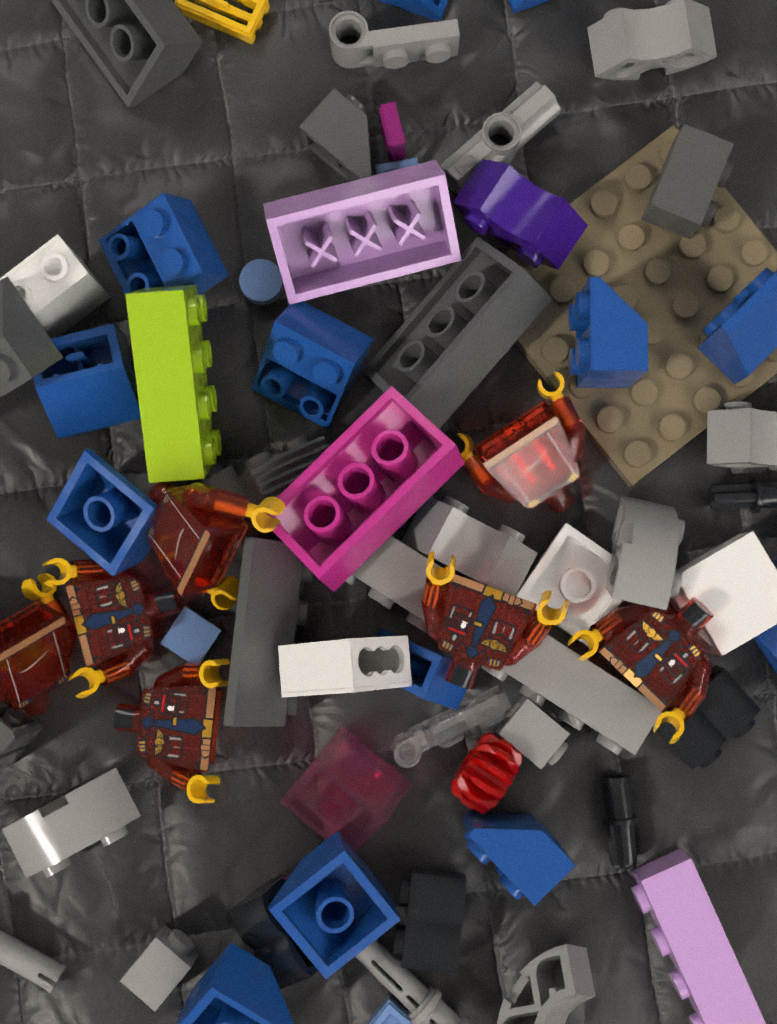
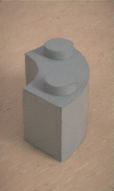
[587,0,717,80]
[707,402,777,471]
[606,495,685,610]
[401,496,538,596]
[2,768,141,878]
[497,944,596,1024]

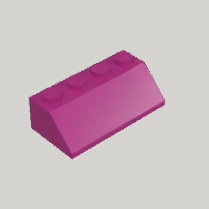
[266,386,465,592]

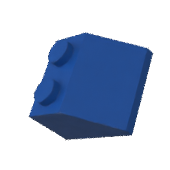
[46,448,163,576]
[268,830,401,979]
[176,943,294,1024]

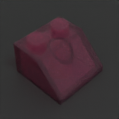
[279,725,412,851]

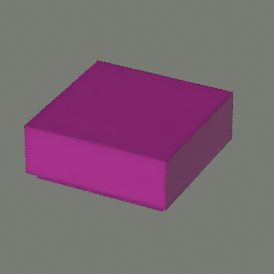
[379,101,406,162]

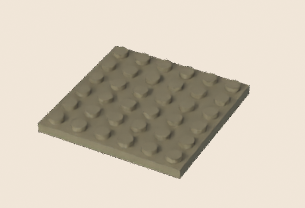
[504,125,777,487]

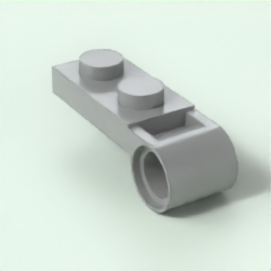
[329,11,460,69]

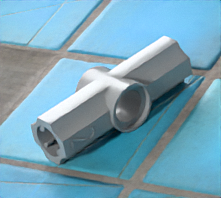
[440,82,561,194]

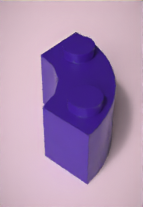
[453,159,588,270]

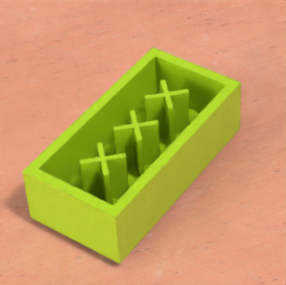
[125,284,222,483]

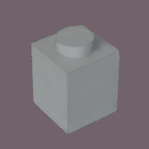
[495,695,570,769]
[120,925,199,1012]

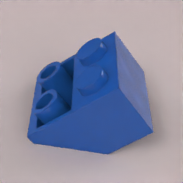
[98,193,229,295]
[697,267,777,384]
[568,277,649,388]
[252,301,374,430]
[33,323,141,439]
[462,811,576,906]

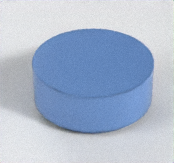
[239,259,284,305]

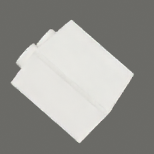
[0,234,110,338]
[669,531,777,656]
[278,635,412,698]

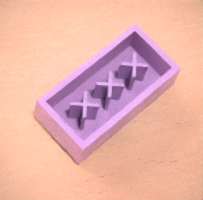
[263,160,462,305]

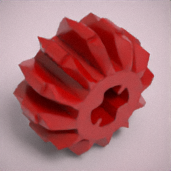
[451,732,522,814]

